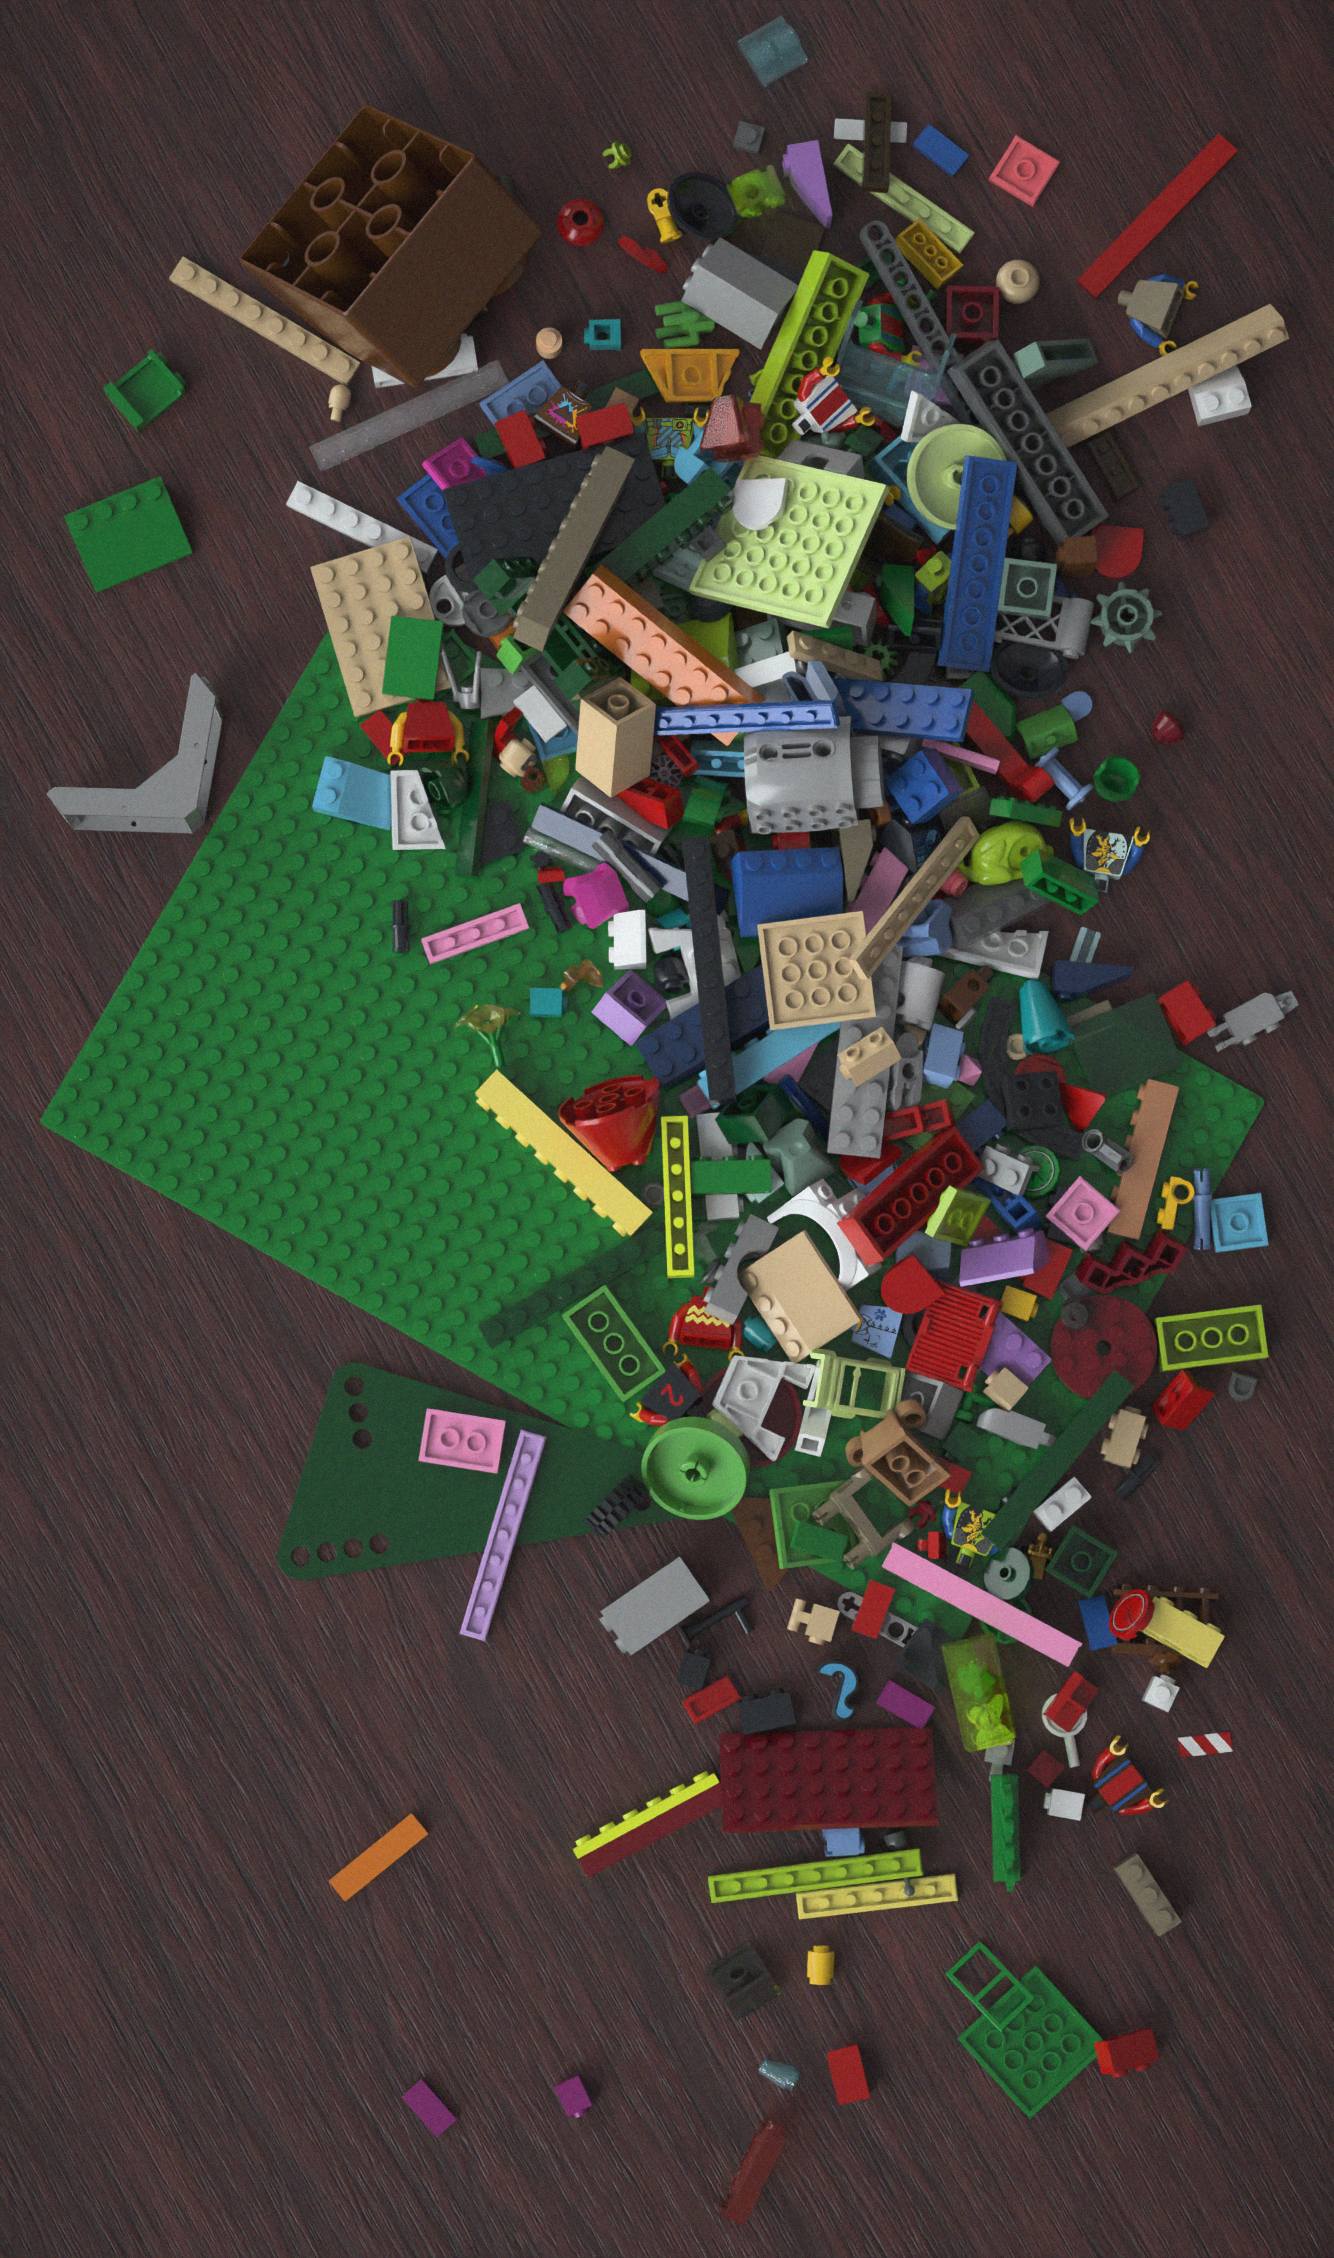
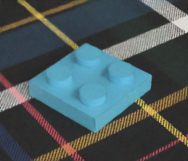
[1210,1193,1268,1253]

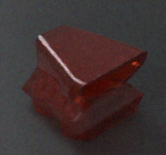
[699,395,765,463]

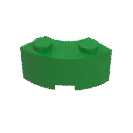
[683,775,732,829]

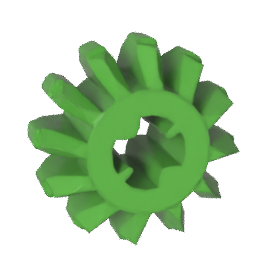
[858,638,898,682]

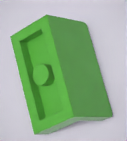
[1015,704,1078,760]

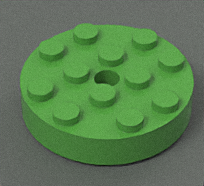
[641,1417,750,1520]

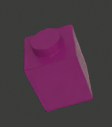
[554,2074,592,2118]

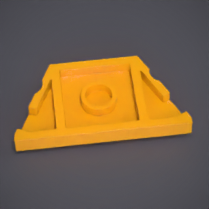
[640,349,739,403]

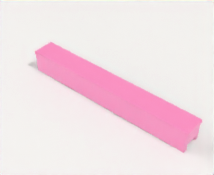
[882,1542,1082,1667]

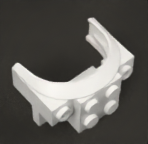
[767,1179,883,1292]

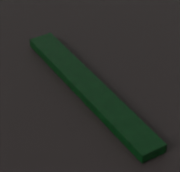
[474,368,660,460]
[980,1370,1135,1551]

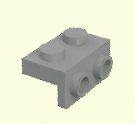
[977,1143,1041,1196]

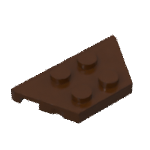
[731,1497,789,1592]

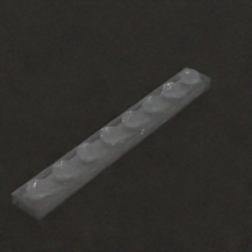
[309,360,509,472]

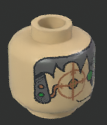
[499,738,538,778]

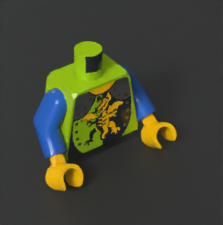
[914,551,952,614]
[942,1489,1020,1568]

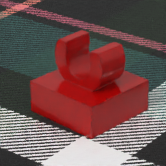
[917,1532,946,1559]

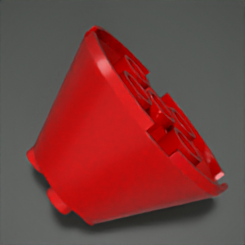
[558,1075,661,1171]

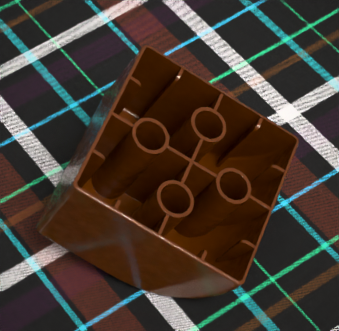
[240,105,543,387]

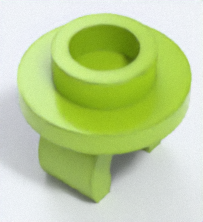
[603,141,632,169]

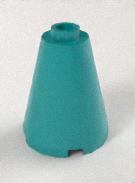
[1020,979,1075,1055]

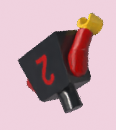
[630,1353,707,1427]

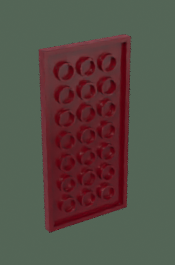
[719,1727,938,1833]

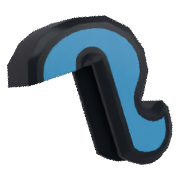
[814,1658,861,1723]

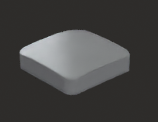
[955,1007,978,1031]

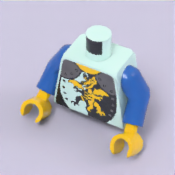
[1070,817,1151,892]

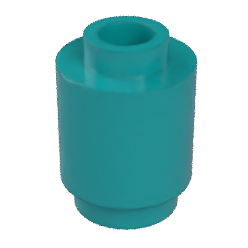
[742,1314,778,1353]

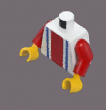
[792,357,875,435]

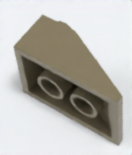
[830,819,876,906]

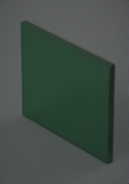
[1070,992,1183,1096]

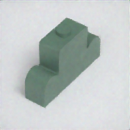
[1012,338,1098,390]

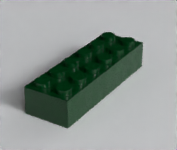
[590,467,735,590]

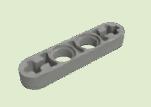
[837,1592,917,1648]

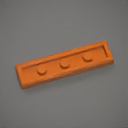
[329,1813,429,1902]

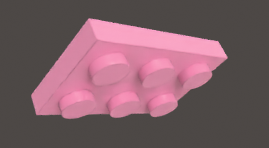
[419,1408,506,1473]

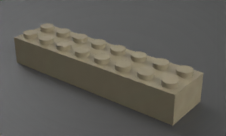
[512,446,635,651]

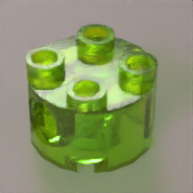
[726,165,785,219]

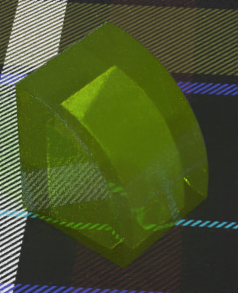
[542,753,570,795]

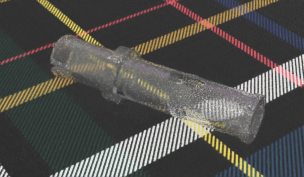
[523,827,601,873]

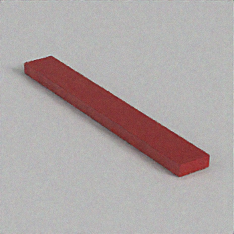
[1077,133,1238,300]

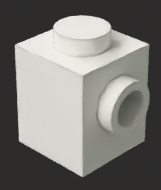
[1142,1675,1179,1712]

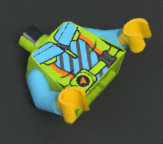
[629,407,710,479]

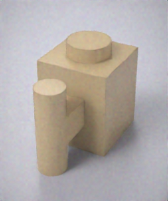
[983,1367,1028,1412]
[787,1598,840,1646]

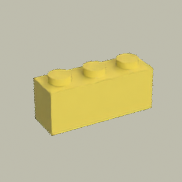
[1139,1597,1225,1668]

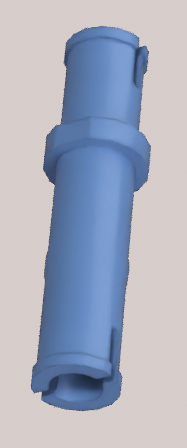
[1192,1169,1212,1250]

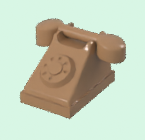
[845,1400,951,1507]

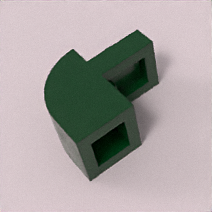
[841,424,884,467]

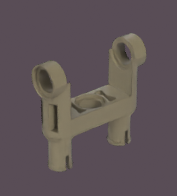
[812,1466,916,1569]

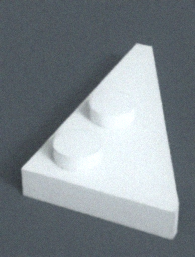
[901,391,961,442]

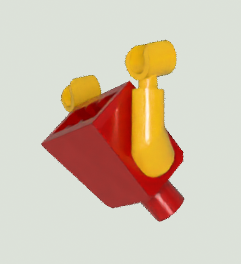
[387,699,469,766]

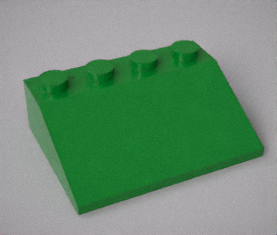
[64,476,193,593]

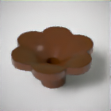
[1148,1651,1182,1675]

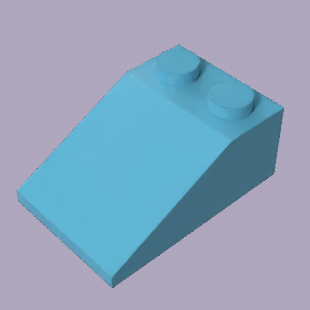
[312,756,392,831]

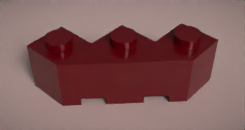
[1075,1228,1188,1294]

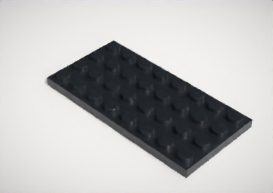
[443,432,666,590]

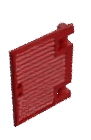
[905,1279,1004,1393]

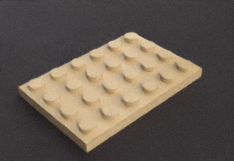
[310,536,451,718]

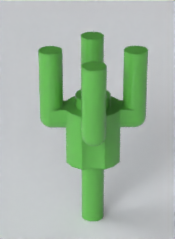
[655,301,717,349]

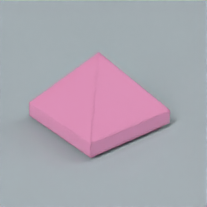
[957,1054,982,1086]

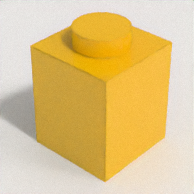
[1000,1286,1039,1322]

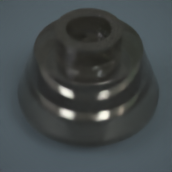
[1060,1296,1096,1332]

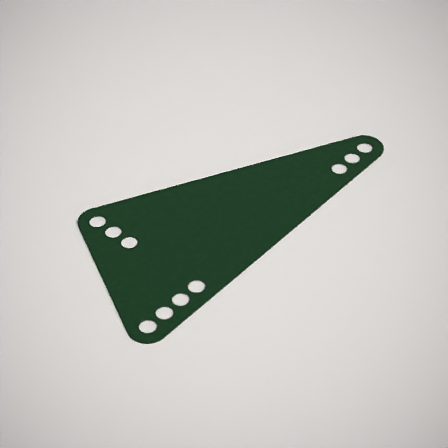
[277,1362,697,1580]

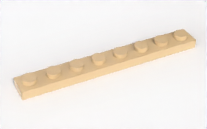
[169,257,361,386]
[848,816,980,980]

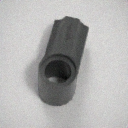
[1082,1129,1134,1174]

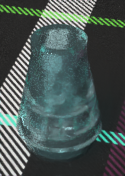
[759,2059,800,2091]

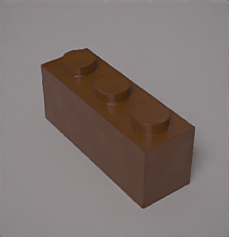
[1054,536,1097,579]

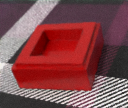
[537,866,565,883]

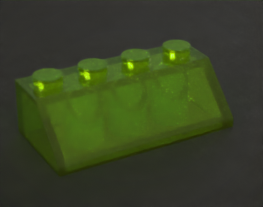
[941,1633,1017,1752]

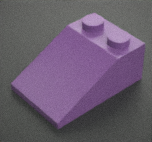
[782,140,832,230]

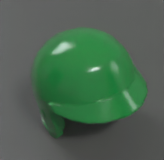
[1093,755,1140,802]

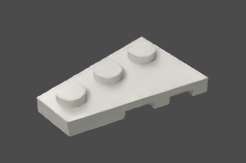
[390,770,446,850]

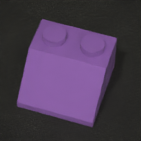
[592,969,667,1046]

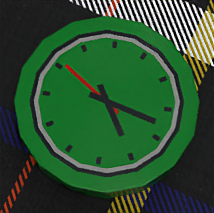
[1016,1145,1062,1199]

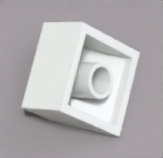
[1188,365,1252,426]
[608,910,646,970]

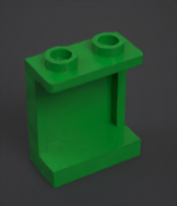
[103,349,186,433]

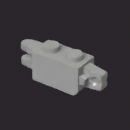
[1207,991,1299,1052]

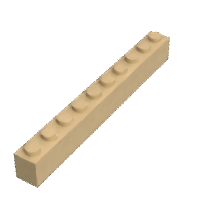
[1045,304,1289,448]

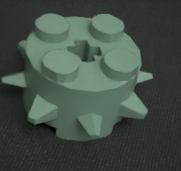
[1090,582,1162,653]

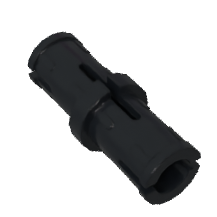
[536,882,573,935]

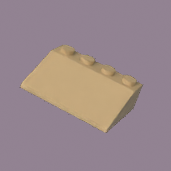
[737,1230,863,1363]

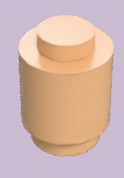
[536,327,562,359]

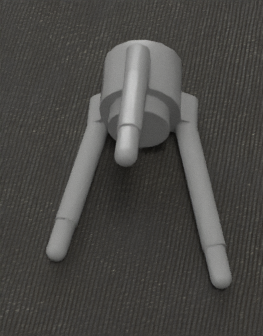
[440,649,482,709]

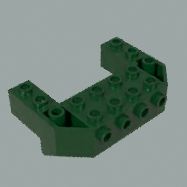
[473,556,626,712]

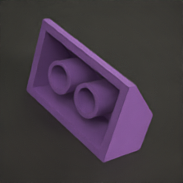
[959,1228,1051,1287]
[981,1311,1052,1386]

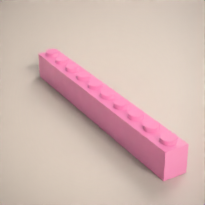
[763,847,909,1096]

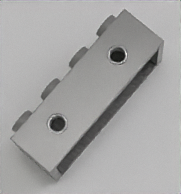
[767,590,877,647]

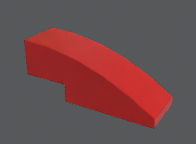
[882,1100,956,1143]

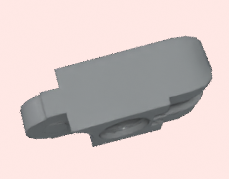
[886,1032,923,1112]
[976,1408,1057,1449]

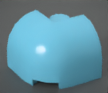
[674,430,744,490]

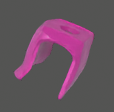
[563,863,629,929]

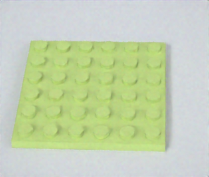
[689,453,889,628]

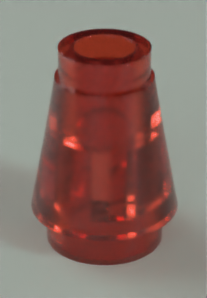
[520,767,546,793]

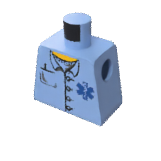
[848,1305,903,1359]

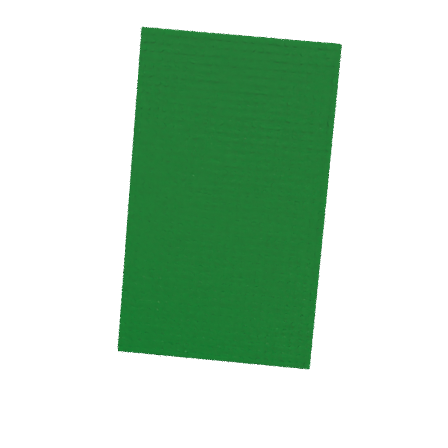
[40,630,1264,1642]

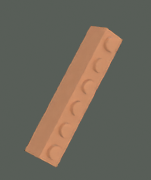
[1106,1079,1179,1242]

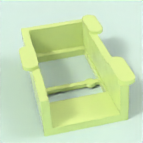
[803,1348,906,1419]

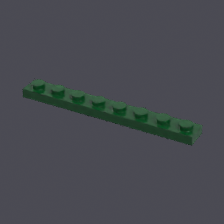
[478,1221,666,1349]

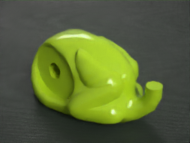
[956,820,1054,885]

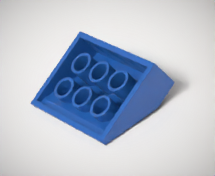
[729,847,843,938]

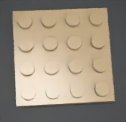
[757,911,877,1031]

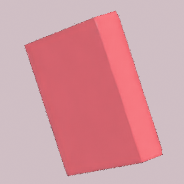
[989,135,1060,207]

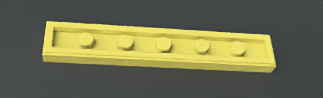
[796,1873,958,1919]

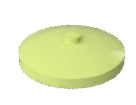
[907,424,1007,530]

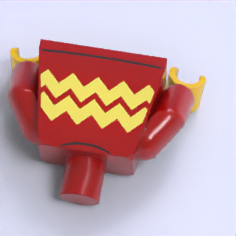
[662,1286,744,1362]

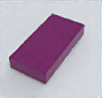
[876,1680,935,1729]
[401,2078,457,2137]

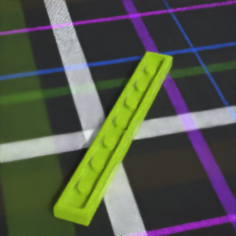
[708,1848,923,1903]

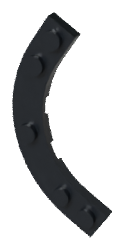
[979,996,1085,1161]

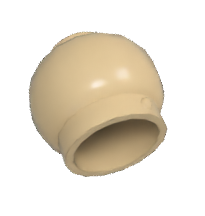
[996,260,1039,304]

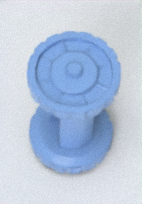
[1035,747,1094,811]

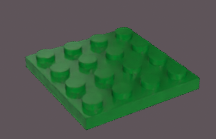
[957,1965,1103,2118]

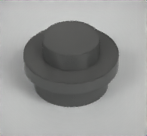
[641,1182,665,1208]

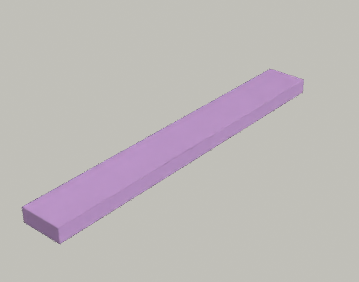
[460,1430,547,1641]

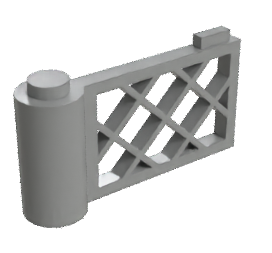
[994,589,1094,659]

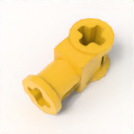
[647,188,683,243]

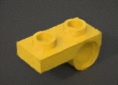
[1157,1176,1194,1232]

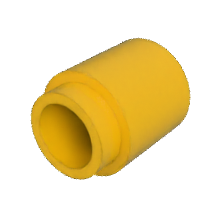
[807,1945,835,1985]

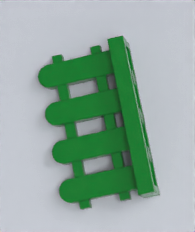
[990,1774,1021,1891]

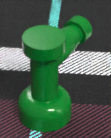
[954,1385,996,1424]

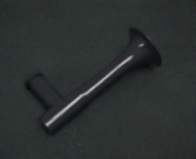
[677,1595,754,1648]

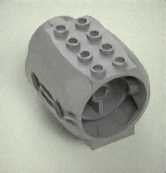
[744,716,884,834]

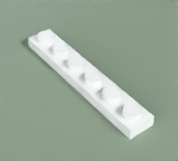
[286,481,438,575]

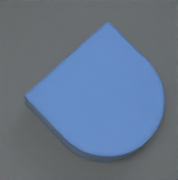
[1061,691,1092,723]

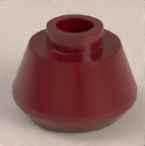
[1151,711,1185,745]

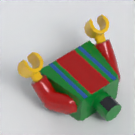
[855,293,922,370]

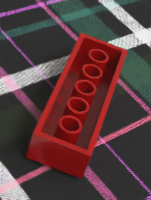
[837,1126,985,1266]

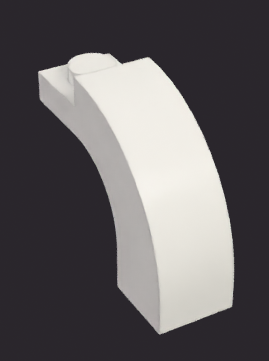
[795,1359,831,1457]

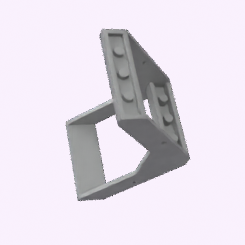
[46,673,223,834]

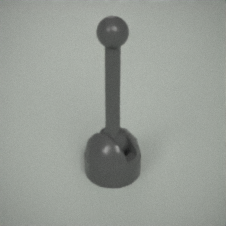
[884,1831,915,1896]

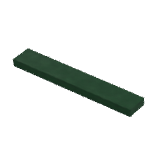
[455,720,495,878]

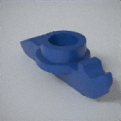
[471,457,510,476]

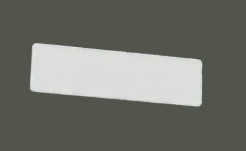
[834,119,907,143]

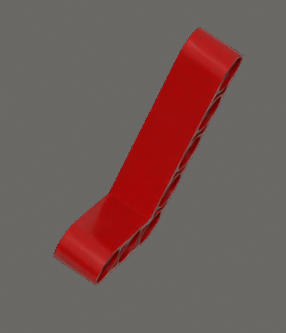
[958,687,1055,802]

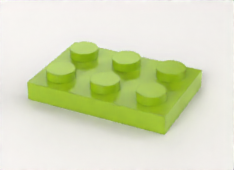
[925,1185,991,1246]

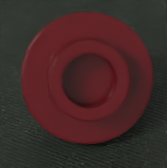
[908,1499,937,1529]

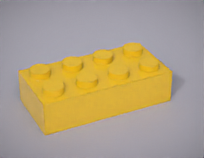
[895,219,963,290]

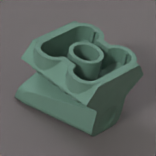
[763,1118,836,1197]

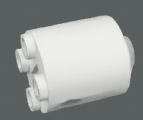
[895,956,945,1031]

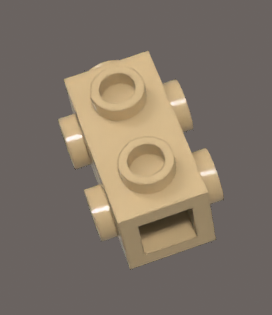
[837,1027,902,1086]
[1100,1406,1148,1468]

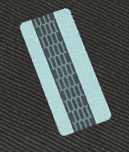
[1069,927,1101,963]

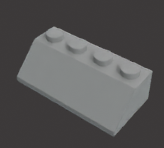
[560,775,673,856]

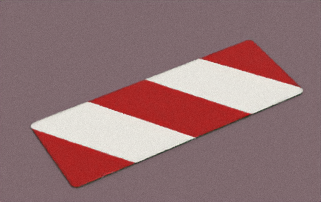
[1178,1732,1233,1758]

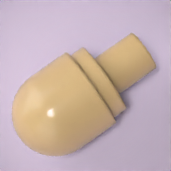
[328,384,351,422]

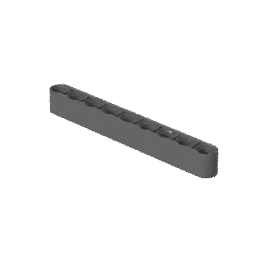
[860,220,982,428]

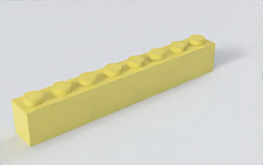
[475,1070,653,1237]

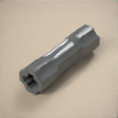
[591,829,663,903]

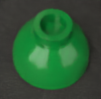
[645,889,682,918]

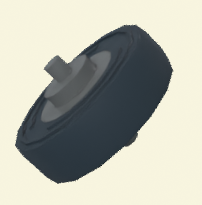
[688,594,733,623]

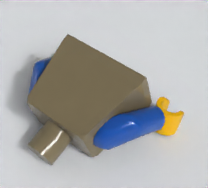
[1118,274,1199,356]

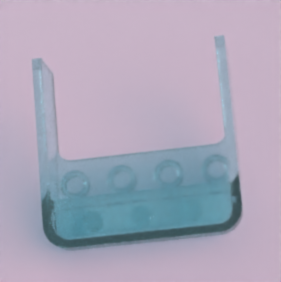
[833,300,957,427]

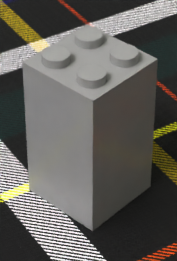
[681,237,798,350]
[599,1557,710,1655]

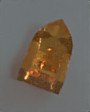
[559,958,604,993]

